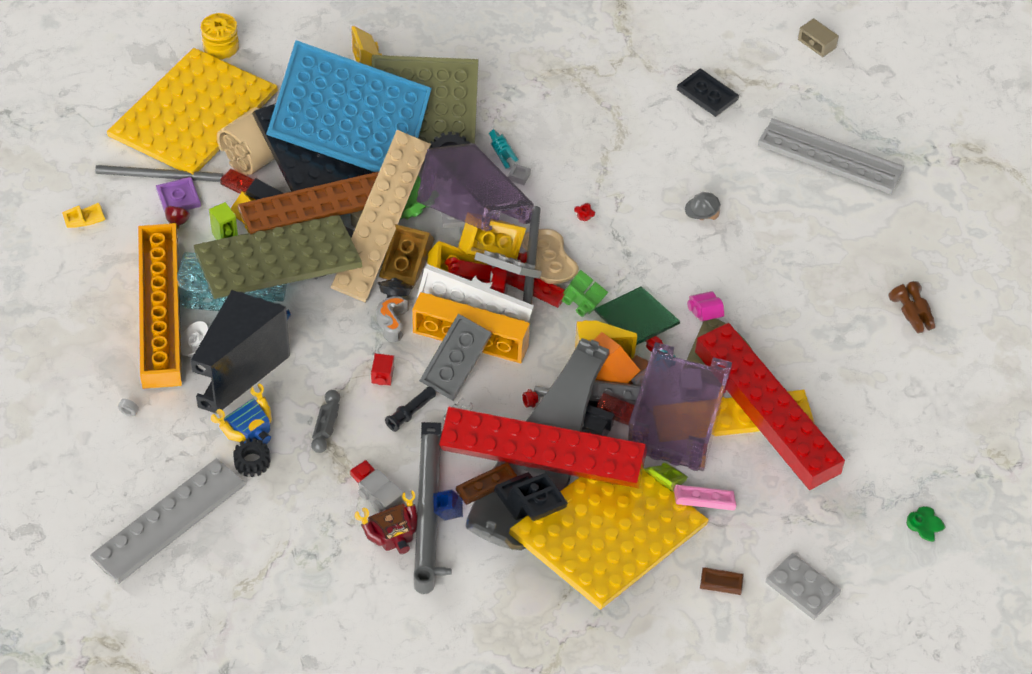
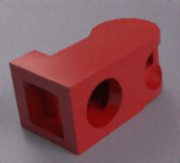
[485,267,507,294]

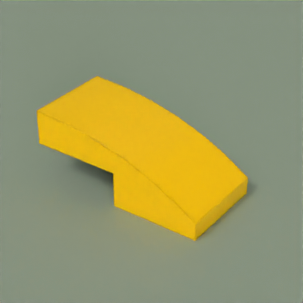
[62,203,106,228]

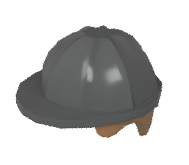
[685,192,721,221]

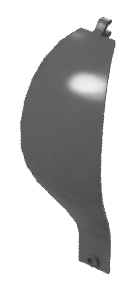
[465,338,610,551]

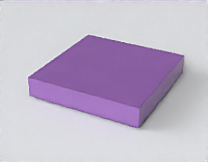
[156,177,201,213]

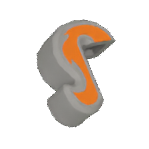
[376,296,408,342]

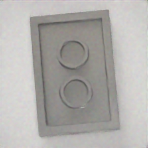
[474,250,542,279]
[766,553,841,620]

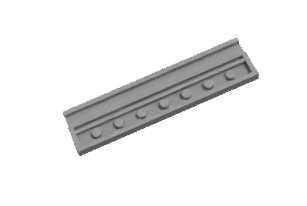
[758,118,904,194]
[90,458,245,584]

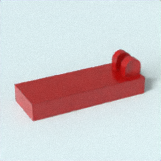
[445,257,492,283]

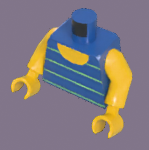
[211,383,272,444]

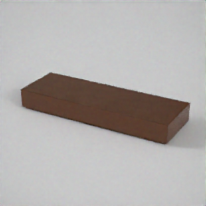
[456,462,517,505]

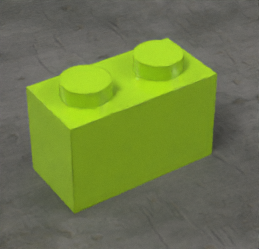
[209,202,238,240]

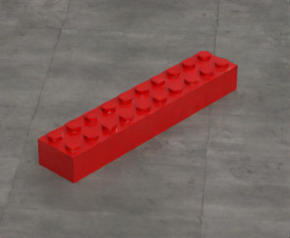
[695,323,845,490]
[439,407,647,489]

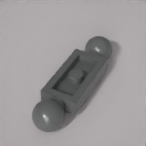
[311,390,340,453]

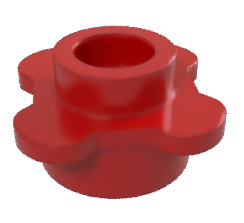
[574,203,595,221]

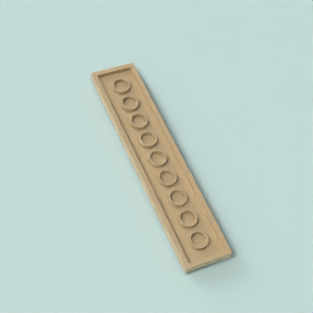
[331,130,430,302]

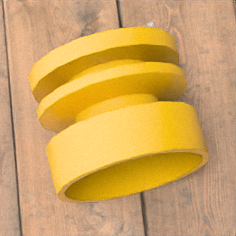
[201,13,239,59]

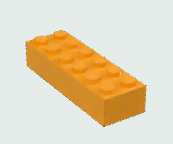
[413,292,530,364]

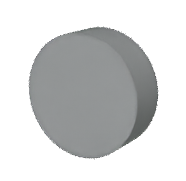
[118,399,139,416]

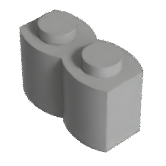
[358,469,404,513]

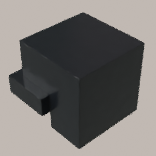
[582,405,615,437]

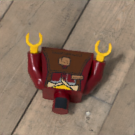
[355,490,417,554]

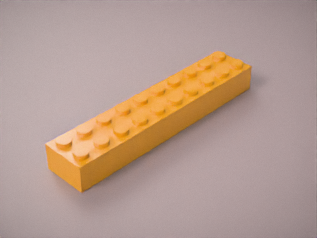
[138,223,182,389]

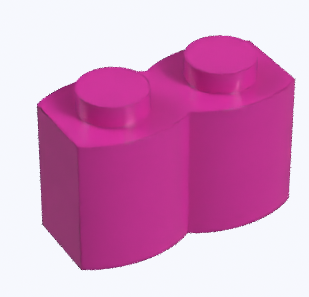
[687,291,724,321]

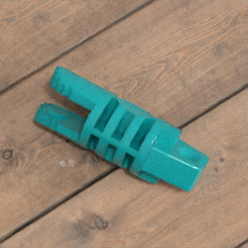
[488,129,519,169]

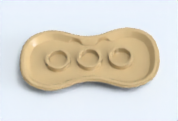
[521,229,579,284]

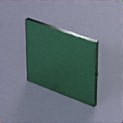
[595,286,680,345]

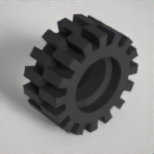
[233,438,270,477]

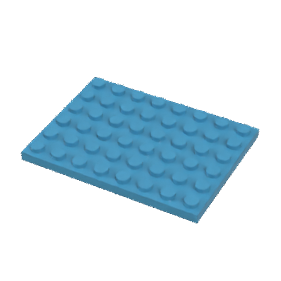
[266,40,431,172]

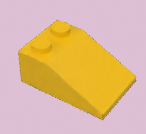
[458,212,526,259]
[427,241,487,272]
[575,320,637,359]

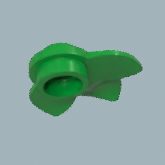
[906,507,946,542]

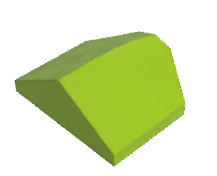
[644,462,688,492]

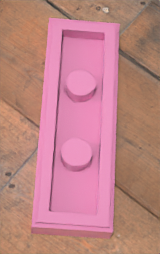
[674,485,736,510]

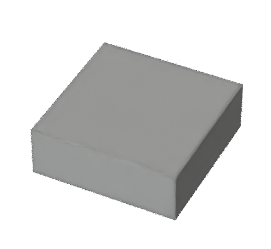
[508,164,531,185]

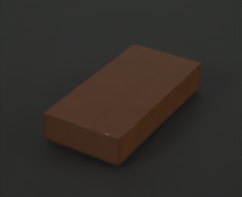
[700,567,744,595]

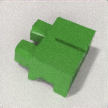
[562,270,608,317]

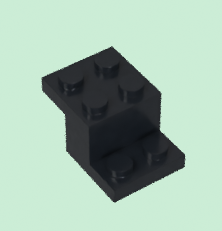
[494,472,568,521]

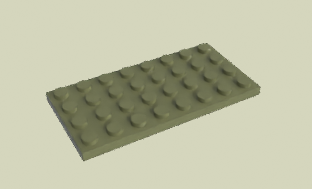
[194,215,362,299]

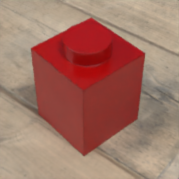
[371,353,394,386]

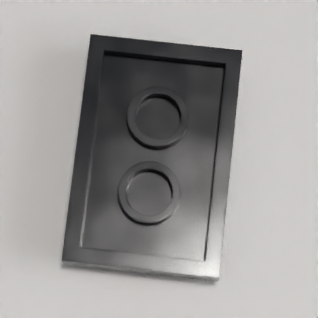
[677,68,739,117]

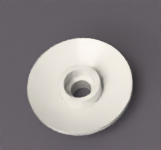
[181,321,209,356]

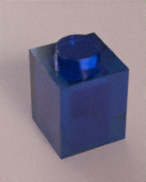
[433,489,463,521]

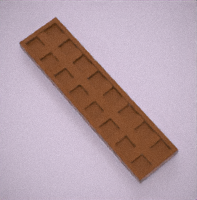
[238,172,379,234]

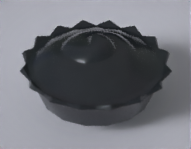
[377,277,414,298]

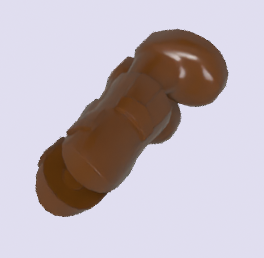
[888,281,936,333]

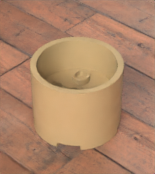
[217,107,275,176]

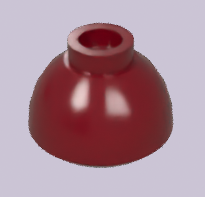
[165,206,190,229]

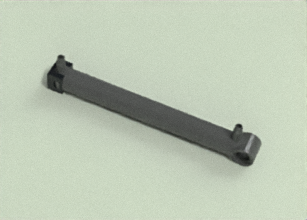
[414,422,452,594]

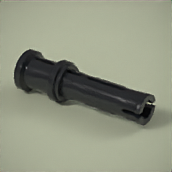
[385,386,436,432]

